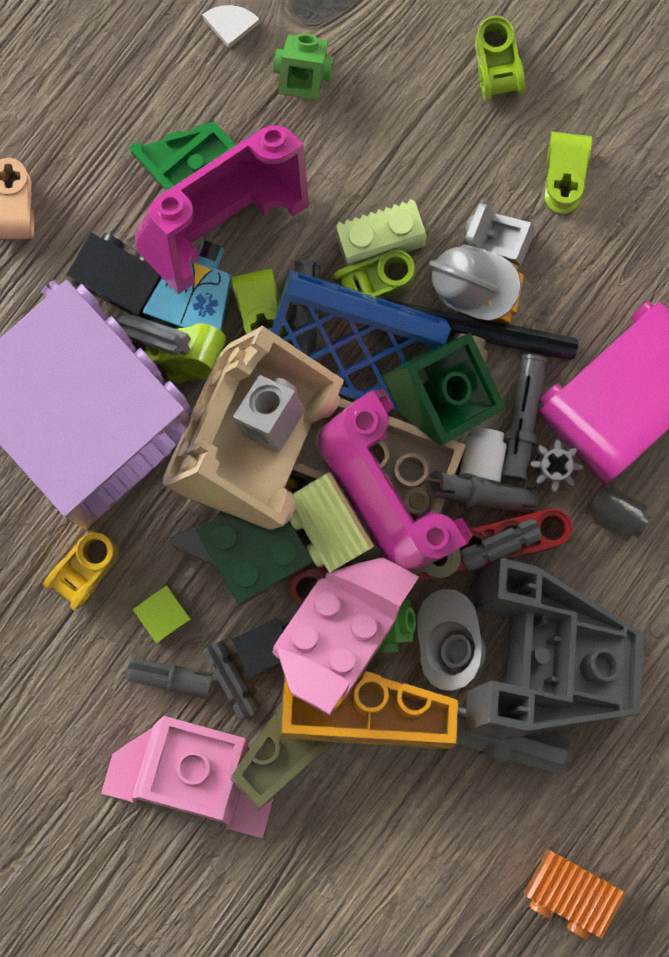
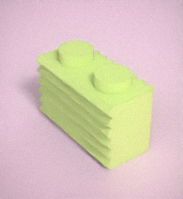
[336,199,427,266]
[289,471,376,573]

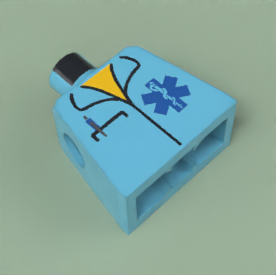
[143,241,232,332]

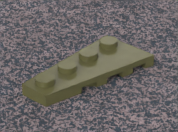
[230,701,335,811]

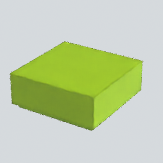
[132,585,191,644]

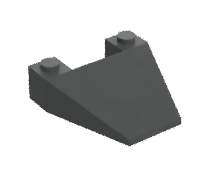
[464,558,644,740]

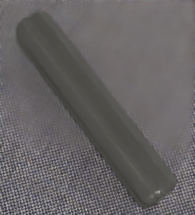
[117,315,191,356]

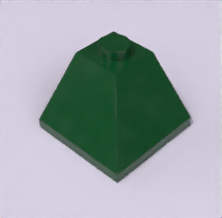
[382,333,507,446]

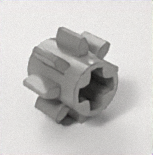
[529,440,583,493]

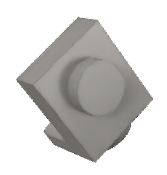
[465,203,536,266]

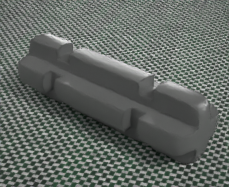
[461,519,542,571]
[204,641,259,720]

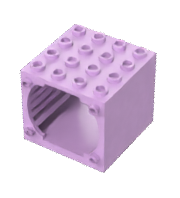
[0,279,192,530]

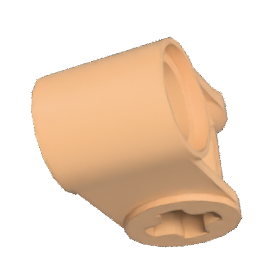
[0,158,34,239]

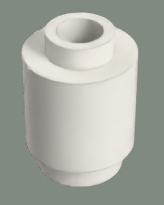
[459,427,507,483]

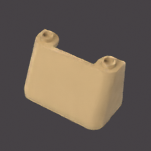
[163,326,344,530]

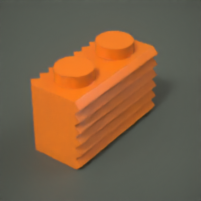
[524,849,626,940]

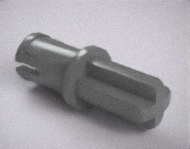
[127,658,212,699]

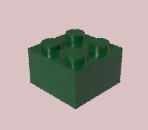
[195,513,313,606]

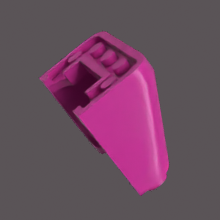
[135,125,309,294]
[538,300,669,486]
[318,389,473,572]

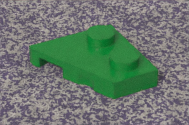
[129,121,236,191]

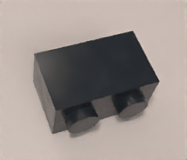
[66,232,162,319]

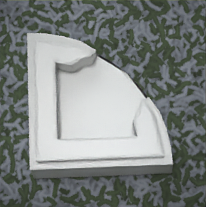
[202,5,260,49]

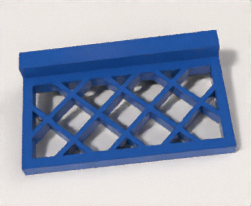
[270,269,451,412]

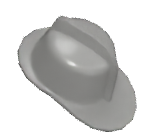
[429,245,521,321]
[417,589,486,691]

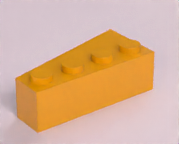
[281,671,458,749]

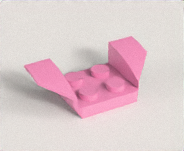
[272,557,419,715]
[101,716,273,839]

